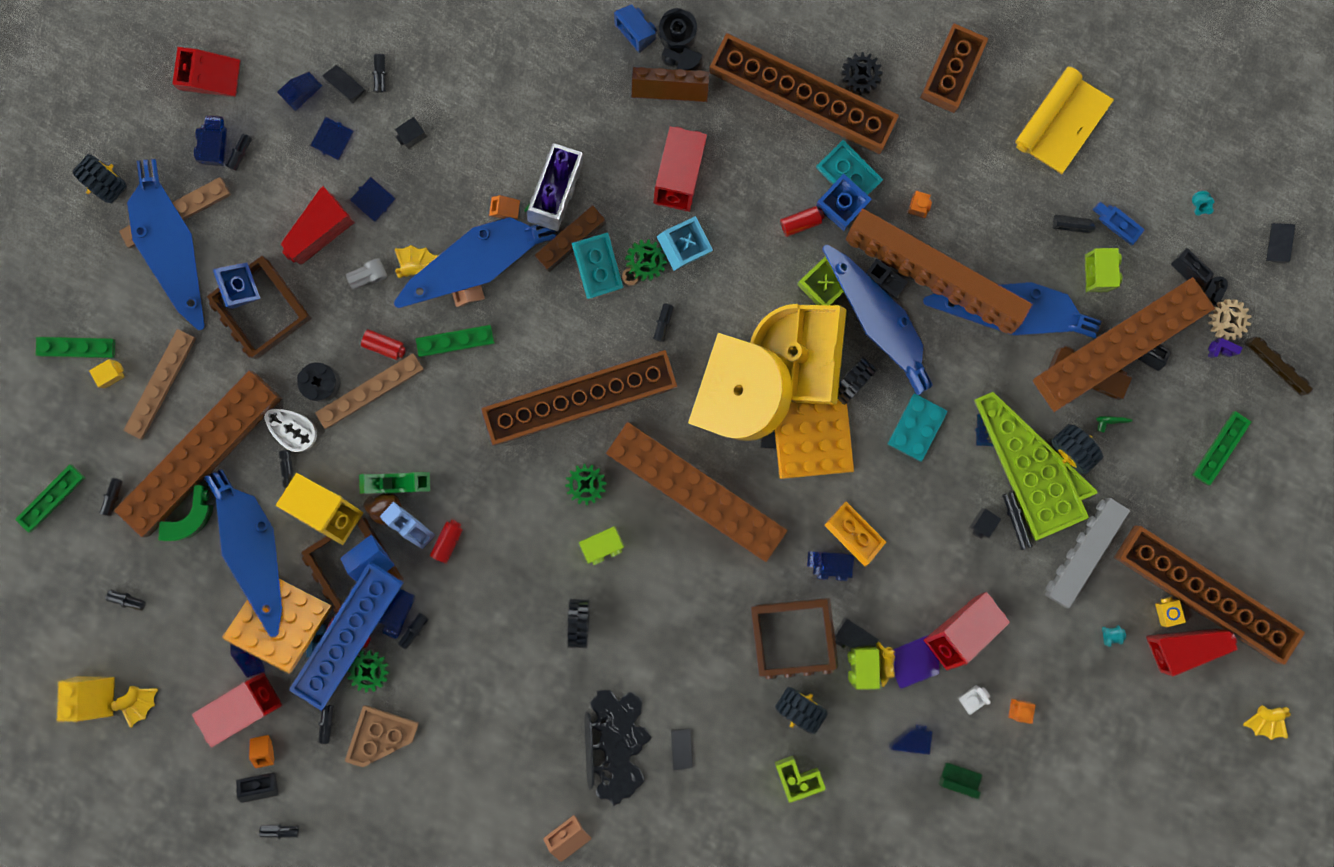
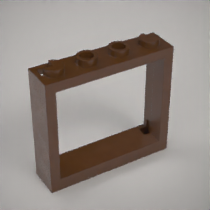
[206,255,312,359]
[301,515,404,614]
[751,598,839,679]

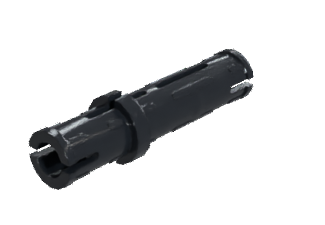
[1002,492,1033,550]

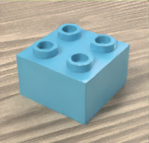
[657,216,713,271]

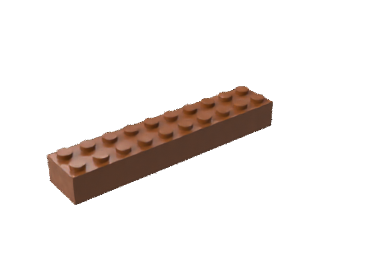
[709,33,899,154]
[845,208,1033,334]
[1032,277,1215,412]
[481,350,677,446]
[114,371,282,537]
[606,422,788,562]
[1114,526,1305,665]

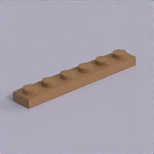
[119,177,231,249]
[123,329,196,440]
[315,353,424,429]

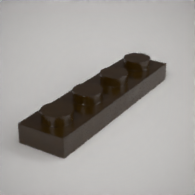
[1245,336,1313,396]

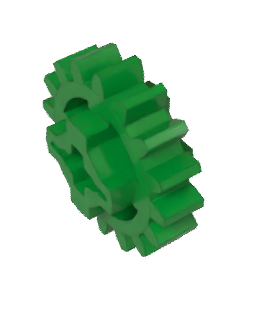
[625,239,667,281]
[565,464,607,505]
[347,650,390,693]

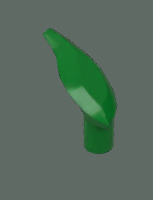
[1096,416,1133,433]

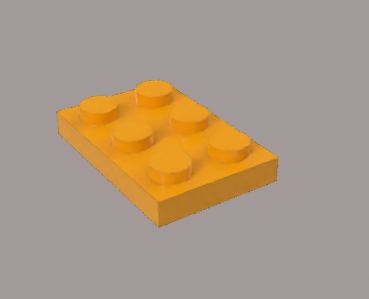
[824,501,886,566]

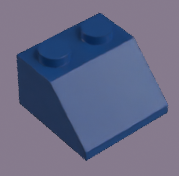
[614,4,657,53]
[816,174,872,231]

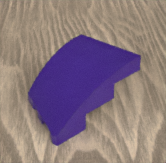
[893,635,940,689]

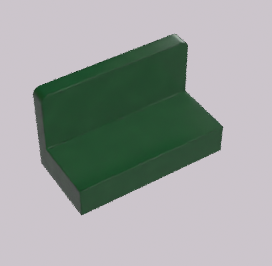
[938,762,982,800]

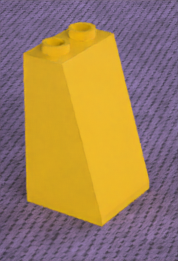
[275,473,364,545]

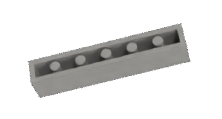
[1045,498,1130,608]

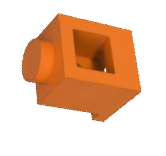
[907,191,932,218]
[1008,699,1036,724]

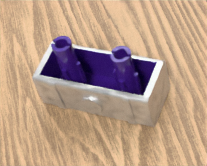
[527,143,583,231]

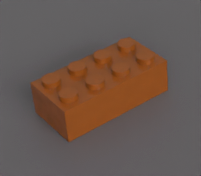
[920,23,989,113]

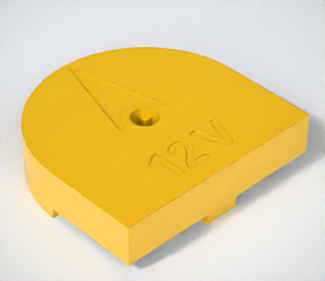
[750,304,846,404]
[688,333,792,441]

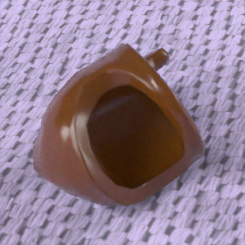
[363,493,402,526]

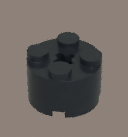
[659,8,697,52]
[297,362,341,402]

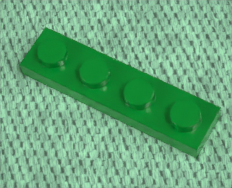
[415,325,495,358]
[35,337,115,358]
[1192,411,1251,486]
[15,464,86,533]

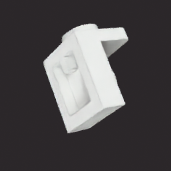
[958,685,991,715]

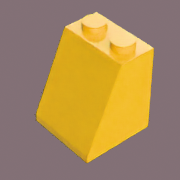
[57,676,115,722]

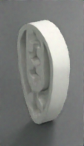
[264,409,317,452]

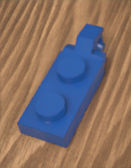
[1093,202,1144,246]

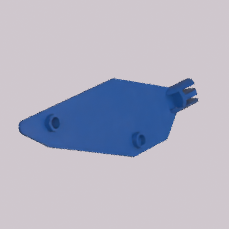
[127,159,205,330]
[394,217,557,308]
[823,245,933,395]
[923,282,1102,339]
[204,469,282,637]

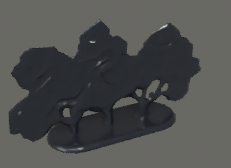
[584,690,652,806]

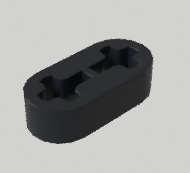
[1204,276,1228,307]

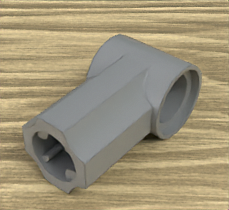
[346,258,387,290]

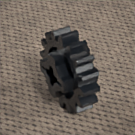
[841,52,883,95]

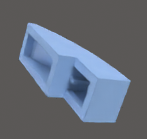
[380,502,435,549]

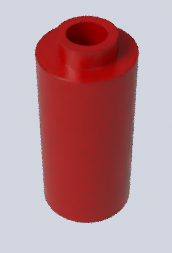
[780,206,825,237]
[361,329,406,360]
[430,519,463,564]

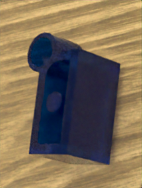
[193,115,227,166]
[807,551,854,581]
[378,589,416,640]

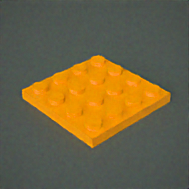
[775,399,854,479]
[222,579,332,674]

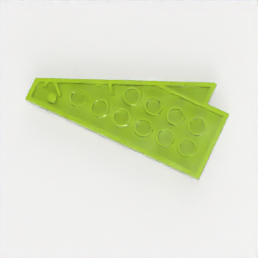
[974,392,1098,541]

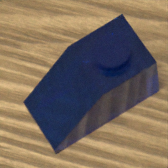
[277,72,322,111]
[230,643,265,678]
[889,724,932,755]

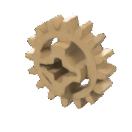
[1208,299,1251,340]

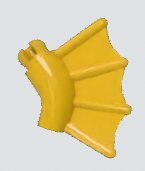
[394,245,439,278]
[876,641,895,687]
[111,686,158,728]
[1243,705,1291,740]

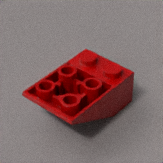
[172,47,241,97]

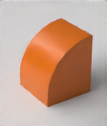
[489,195,520,219]
[249,735,274,768]

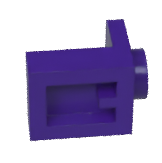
[1208,338,1243,358]

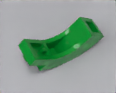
[359,472,430,494]
[158,485,213,541]

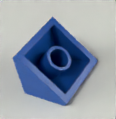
[213,263,260,309]
[340,534,395,582]

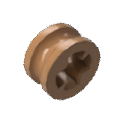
[622,268,639,286]

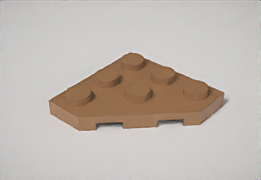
[345,705,419,767]

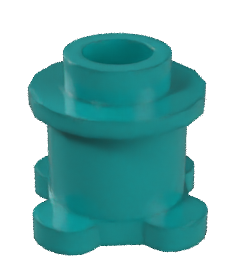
[1192,191,1215,216]
[1102,625,1126,647]

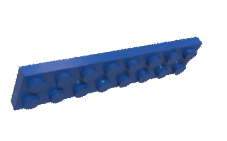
[289,562,404,711]

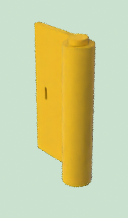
[1015,67,1114,174]

